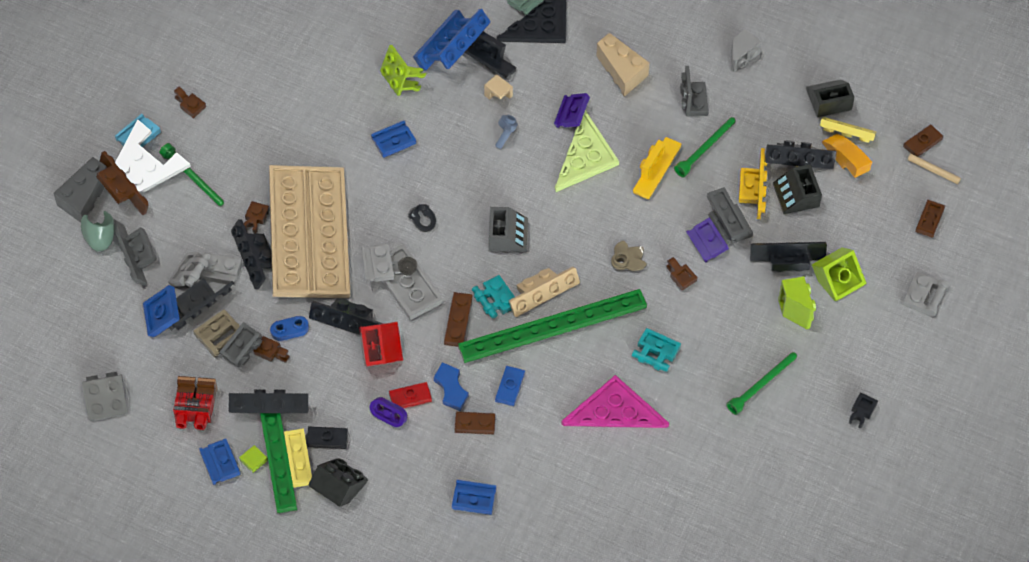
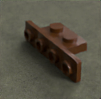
[96,151,149,215]

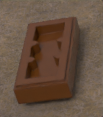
[903,124,943,157]
[915,199,946,238]

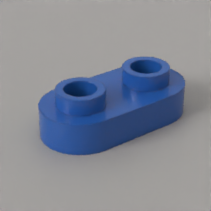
[270,316,309,341]

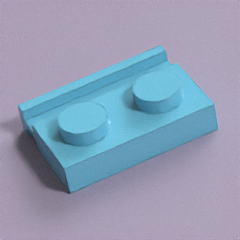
[115,114,161,148]

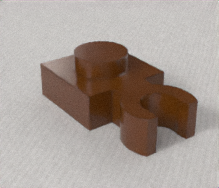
[244,201,270,233]

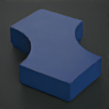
[434,362,469,411]

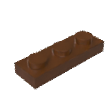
[444,292,473,347]

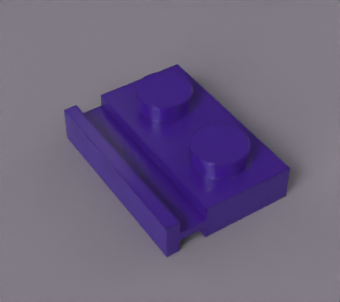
[554,93,590,128]
[686,217,729,263]

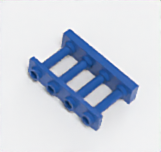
[413,9,491,71]

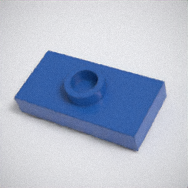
[495,366,525,406]

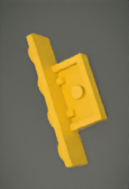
[633,137,682,199]
[739,148,767,219]

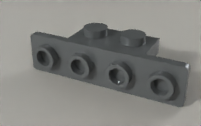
[114,219,157,286]

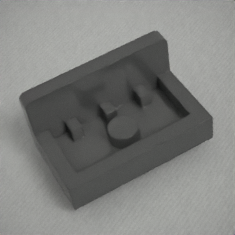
[219,322,263,367]

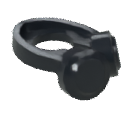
[408,204,436,232]

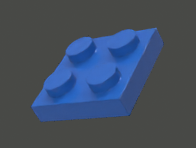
[143,285,180,338]

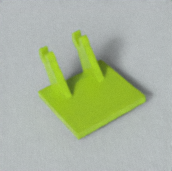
[380,45,426,96]

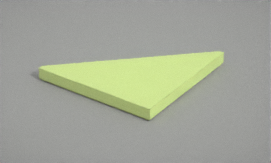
[555,110,619,192]

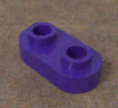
[370,397,408,427]

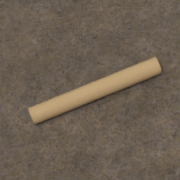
[908,154,961,184]

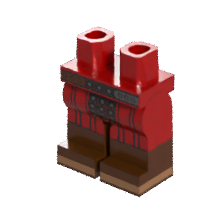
[173,376,218,430]

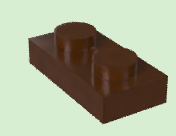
[455,412,495,435]

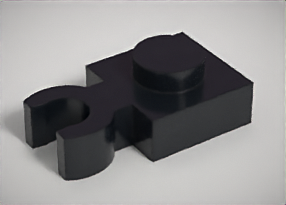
[849,392,878,428]

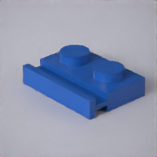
[371,120,416,158]
[199,439,241,485]
[452,480,497,515]

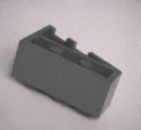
[53,157,107,223]

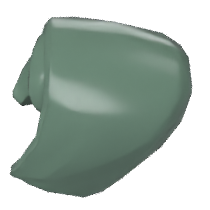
[80,211,114,252]

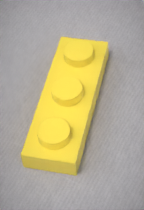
[820,117,877,142]
[284,428,312,488]

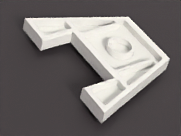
[115,120,191,194]

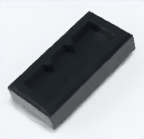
[306,426,348,449]

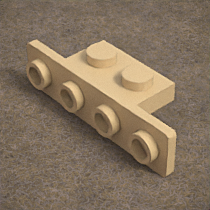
[509,267,580,317]

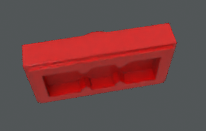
[389,382,432,408]

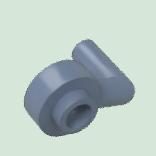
[495,114,518,149]

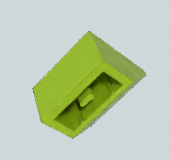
[778,276,816,329]

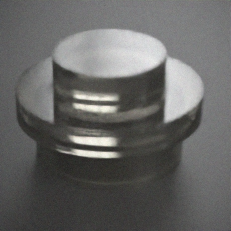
[398,257,417,275]

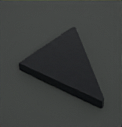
[497,0,566,43]

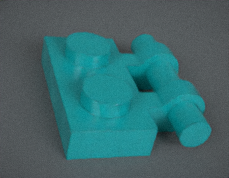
[471,275,515,319]
[632,328,681,372]

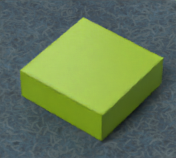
[239,445,268,473]

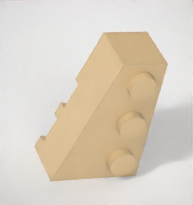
[596,33,650,97]

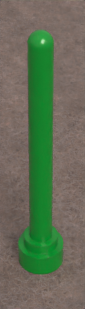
[674,117,736,178]
[159,143,224,206]
[726,352,797,415]

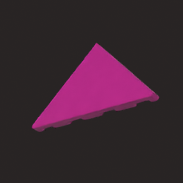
[561,375,669,428]

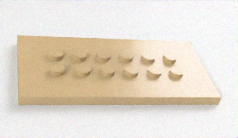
[269,165,350,298]

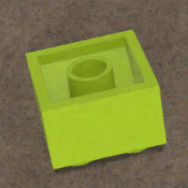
[811,247,867,301]

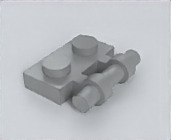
[168,252,211,287]

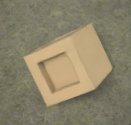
[484,75,513,100]

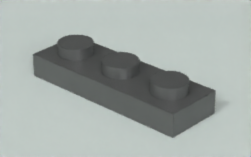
[707,187,749,241]

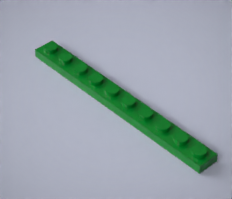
[458,289,647,363]

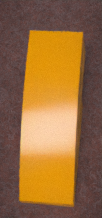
[822,134,872,178]

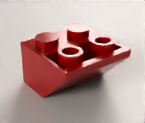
[359,321,403,366]

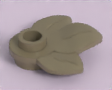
[611,240,647,271]

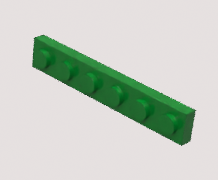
[260,413,297,514]

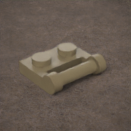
[193,309,240,358]

